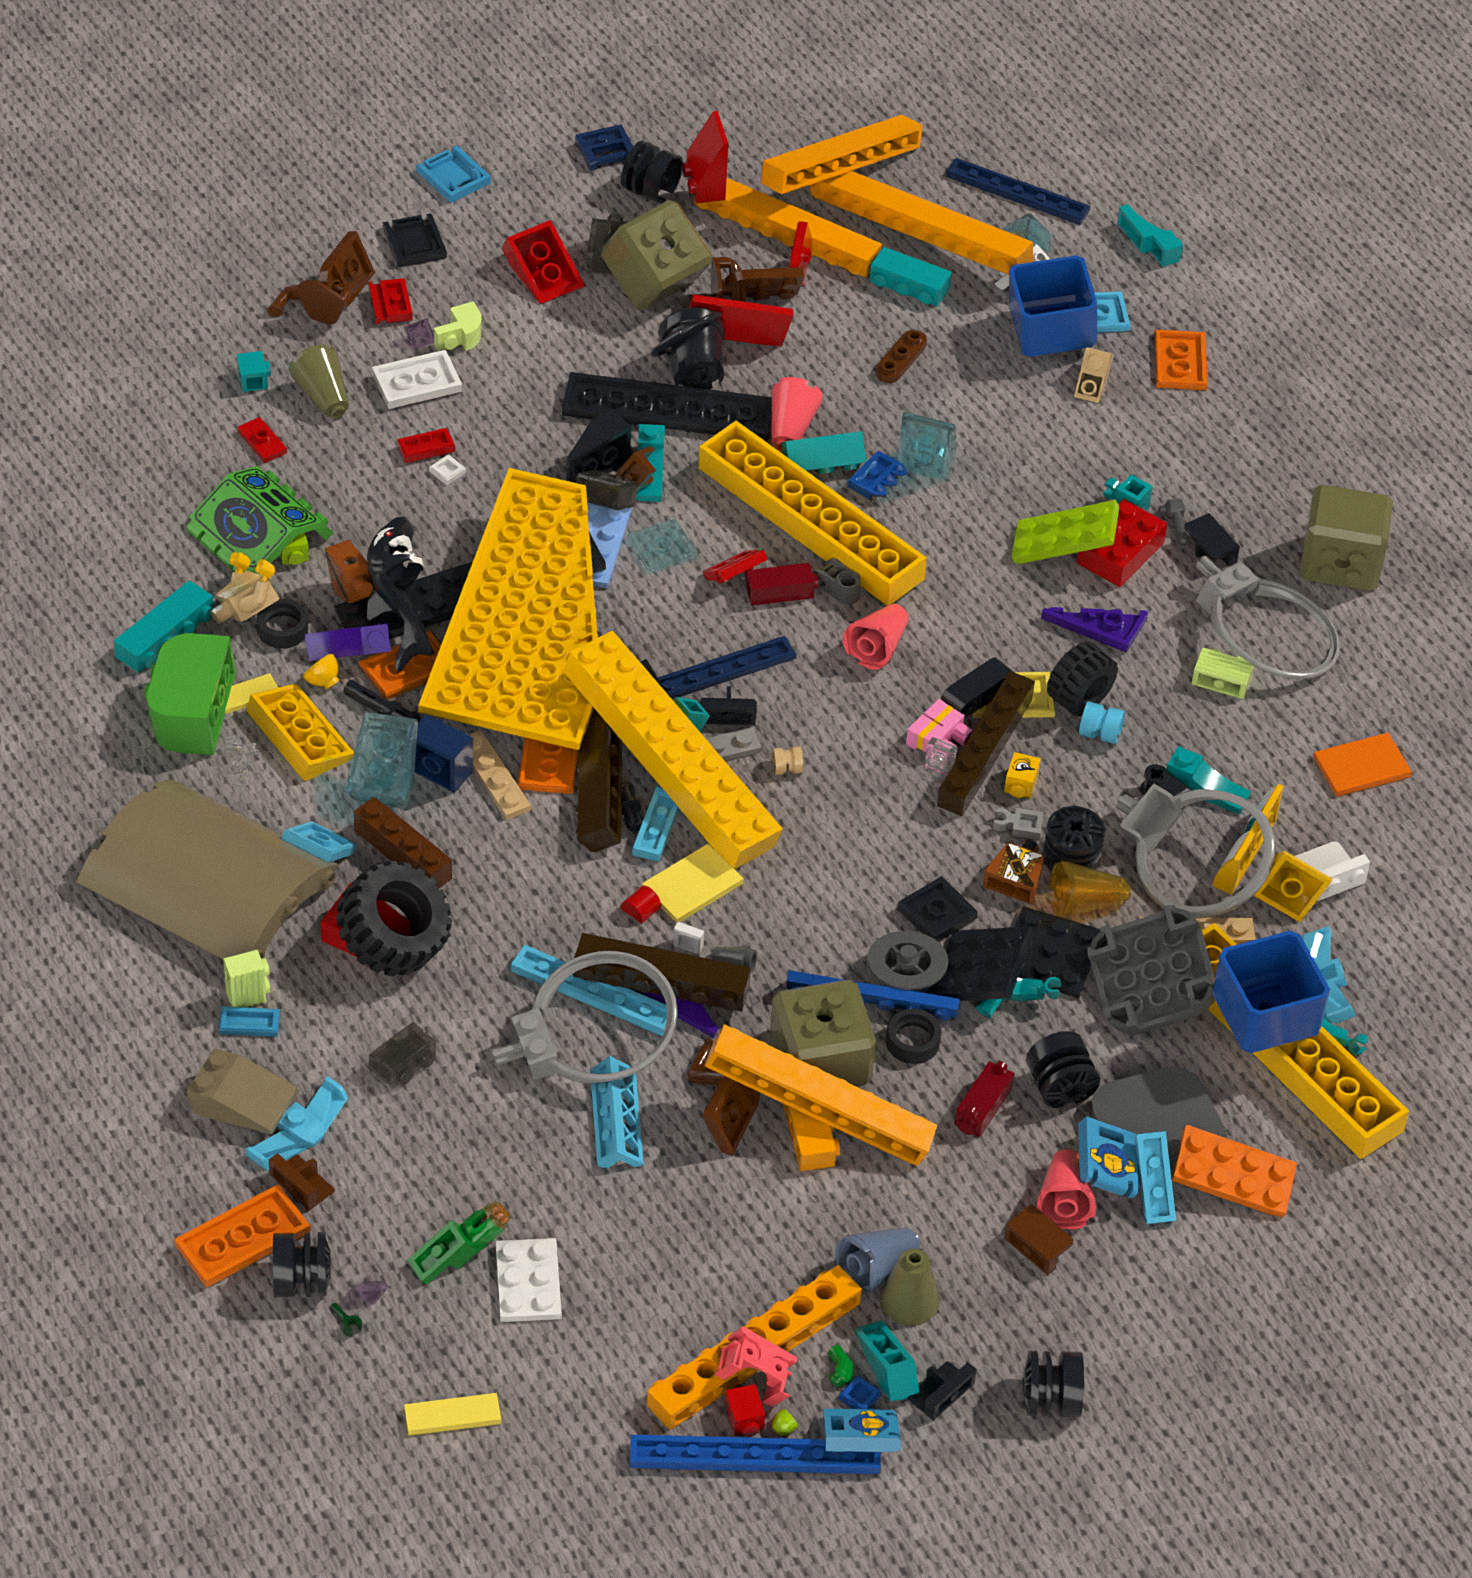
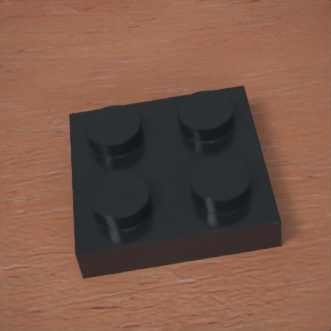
[897,876,978,942]

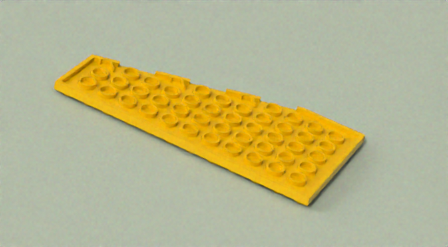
[418,468,598,750]

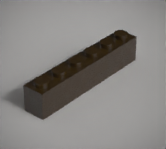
[937,671,1035,816]
[576,708,622,852]
[573,933,751,1012]

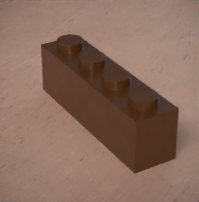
[353,796,452,889]

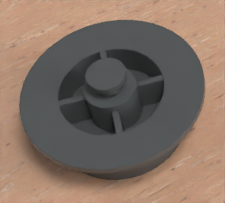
[868,931,948,993]

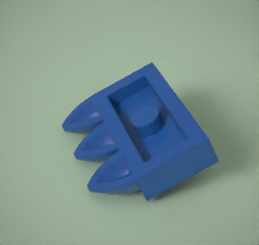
[848,451,907,499]

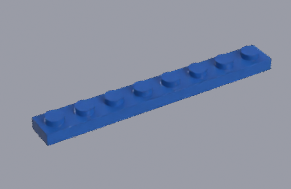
[630,1435,881,1474]

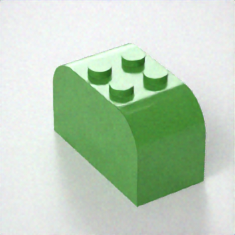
[145,633,237,755]

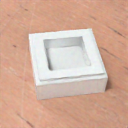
[429,455,466,485]
[673,922,704,954]

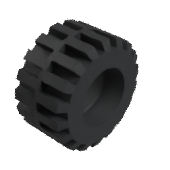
[1047,641,1118,716]

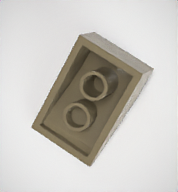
[186,1048,299,1134]

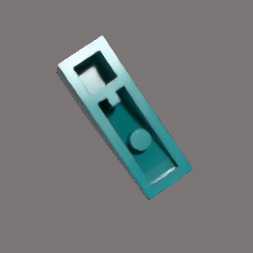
[854,1320,919,1401]

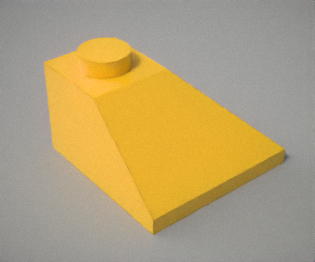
[1254,851,1332,922]

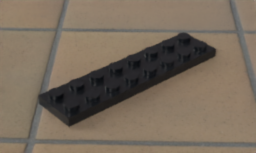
[562,372,772,441]

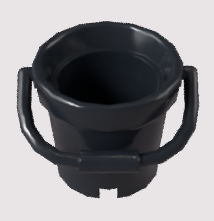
[651,307,725,389]

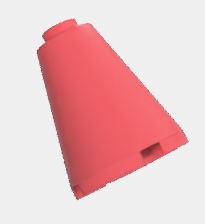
[771,377,823,451]
[843,604,909,670]
[1036,1149,1096,1230]

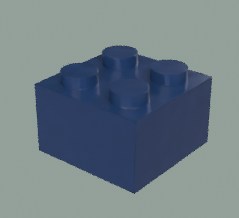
[408,714,473,793]

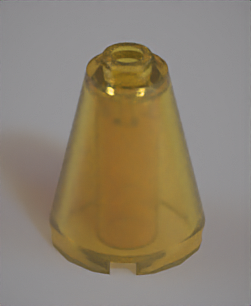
[1049,861,1131,918]

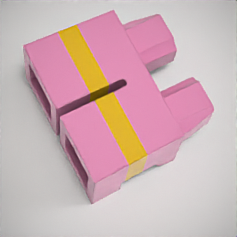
[906,699,973,762]

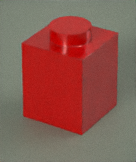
[724,1384,765,1437]

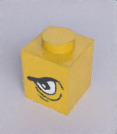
[1004,752,1041,799]

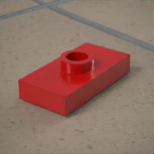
[237,417,287,463]
[397,428,455,463]

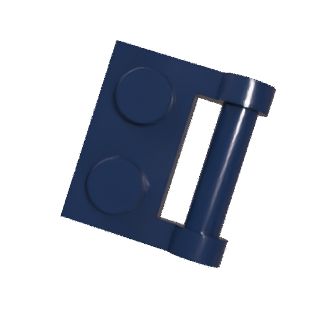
[575,124,633,171]

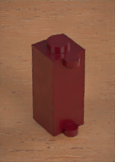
[744,563,818,606]
[954,1061,1015,1137]

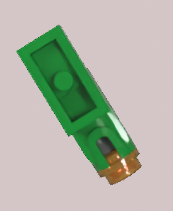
[407,1201,511,1284]

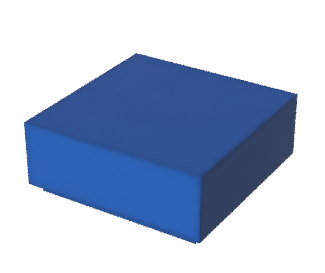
[839,1375,882,1409]

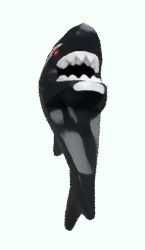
[367,516,435,672]

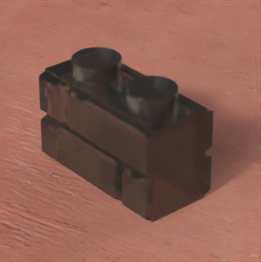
[575,470,637,510]
[369,1022,436,1089]

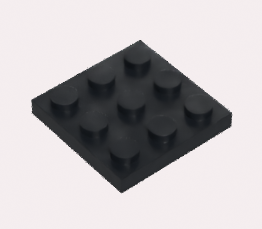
[1015,906,1100,998]
[929,926,1034,1001]

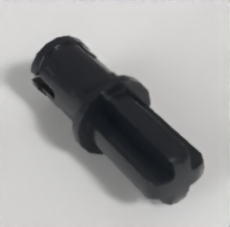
[621,782,642,832]

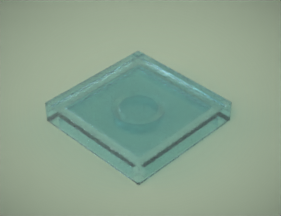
[627,518,698,574]

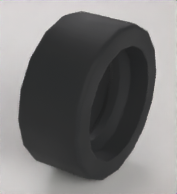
[257,599,308,649]
[885,1009,942,1064]

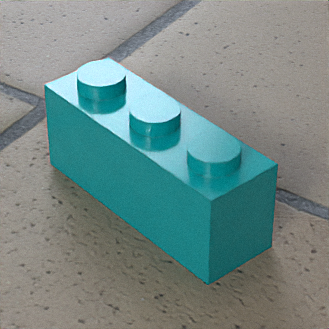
[869,247,952,306]
[781,431,866,474]

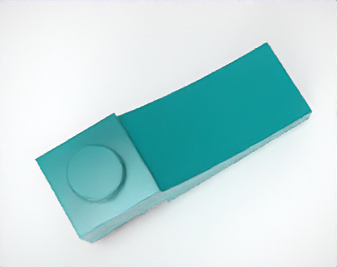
[1117,204,1183,267]
[635,424,665,502]
[1166,746,1252,815]

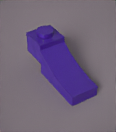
[305,623,391,661]

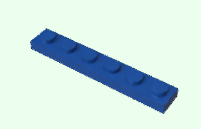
[786,970,960,1020]

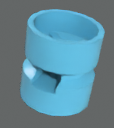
[1079,701,1125,745]

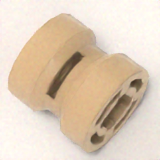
[772,746,803,775]

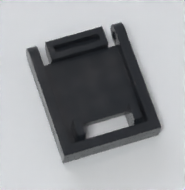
[382,213,447,267]

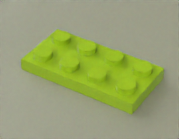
[1011,500,1119,564]

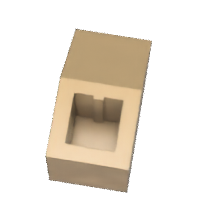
[1074,347,1114,403]

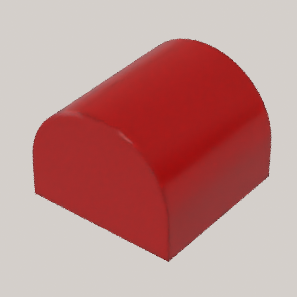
[621,885,661,924]

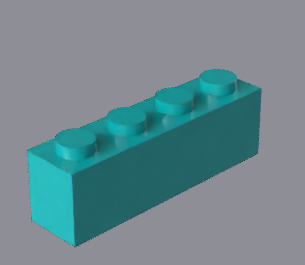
[114,580,214,673]

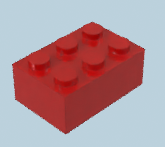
[1076,499,1168,588]

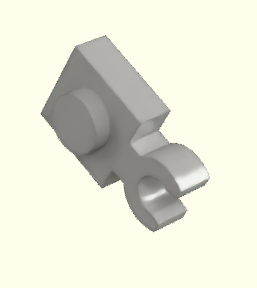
[993,808,1044,840]

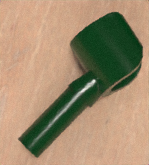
[331,1303,362,1337]

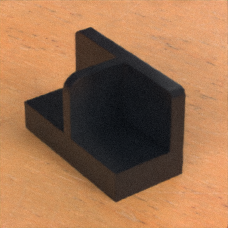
[1184,513,1240,566]
[701,686,757,725]
[907,1361,977,1421]

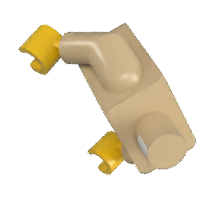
[211,552,279,624]

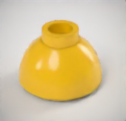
[303,654,340,690]

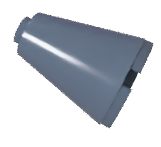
[835,1227,920,1294]

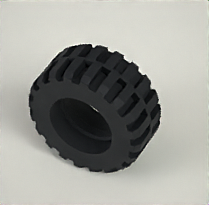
[336,861,452,976]

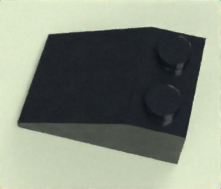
[566,409,632,486]

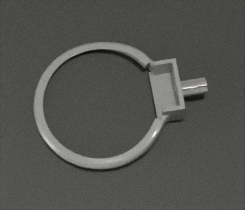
[1195,556,1340,679]
[1116,784,1275,918]
[492,951,677,1084]

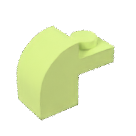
[434,301,482,351]

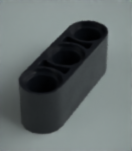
[941,657,1013,719]

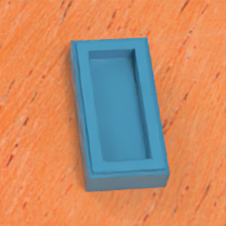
[219,1007,280,1037]

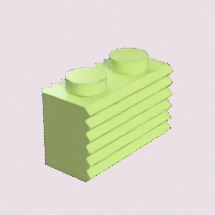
[1192,648,1254,699]
[223,950,271,1008]

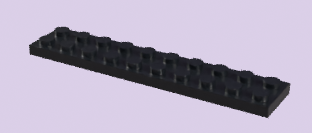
[334,532,606,639]

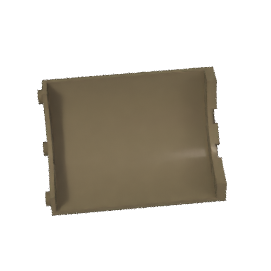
[76,780,338,959]

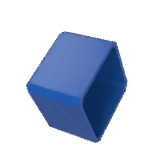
[1009,255,1097,357]
[1212,931,1330,1053]

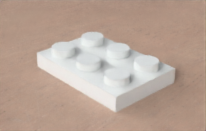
[372,350,462,409]
[496,1238,562,1322]

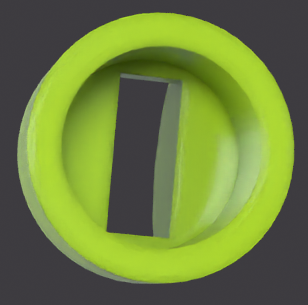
[771,1408,798,1436]

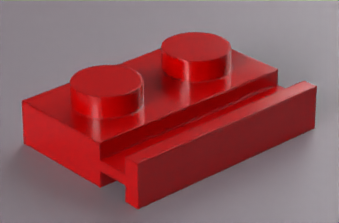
[368,278,413,324]
[703,550,768,584]

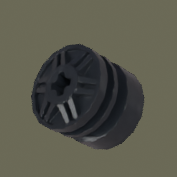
[621,140,683,204]
[1043,806,1106,880]
[1026,1031,1101,1108]
[273,1232,331,1298]
[1022,1350,1084,1417]

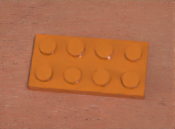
[1171,1125,1297,1217]
[174,1184,311,1288]

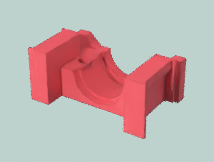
[714,1326,797,1406]

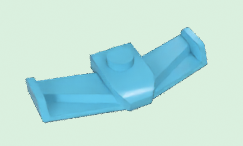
[1302,926,1356,1023]
[245,1076,348,1171]

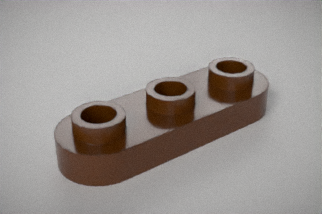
[876,330,927,383]

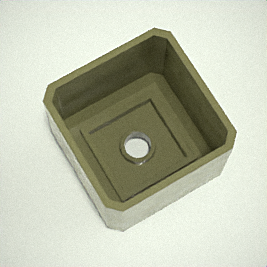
[601,200,712,310]
[1299,484,1393,591]
[770,979,876,1086]

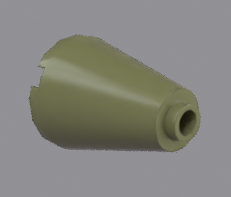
[288,344,349,418]
[879,1249,940,1326]

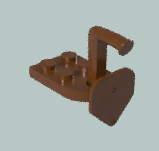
[267,231,375,324]
[711,257,804,340]
[687,1038,760,1156]

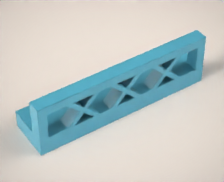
[590,1056,644,1168]

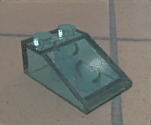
[898,412,957,481]
[344,712,418,809]

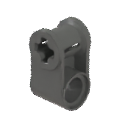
[812,558,860,604]

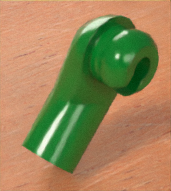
[827,1345,854,1388]

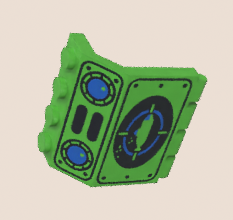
[186,466,333,574]

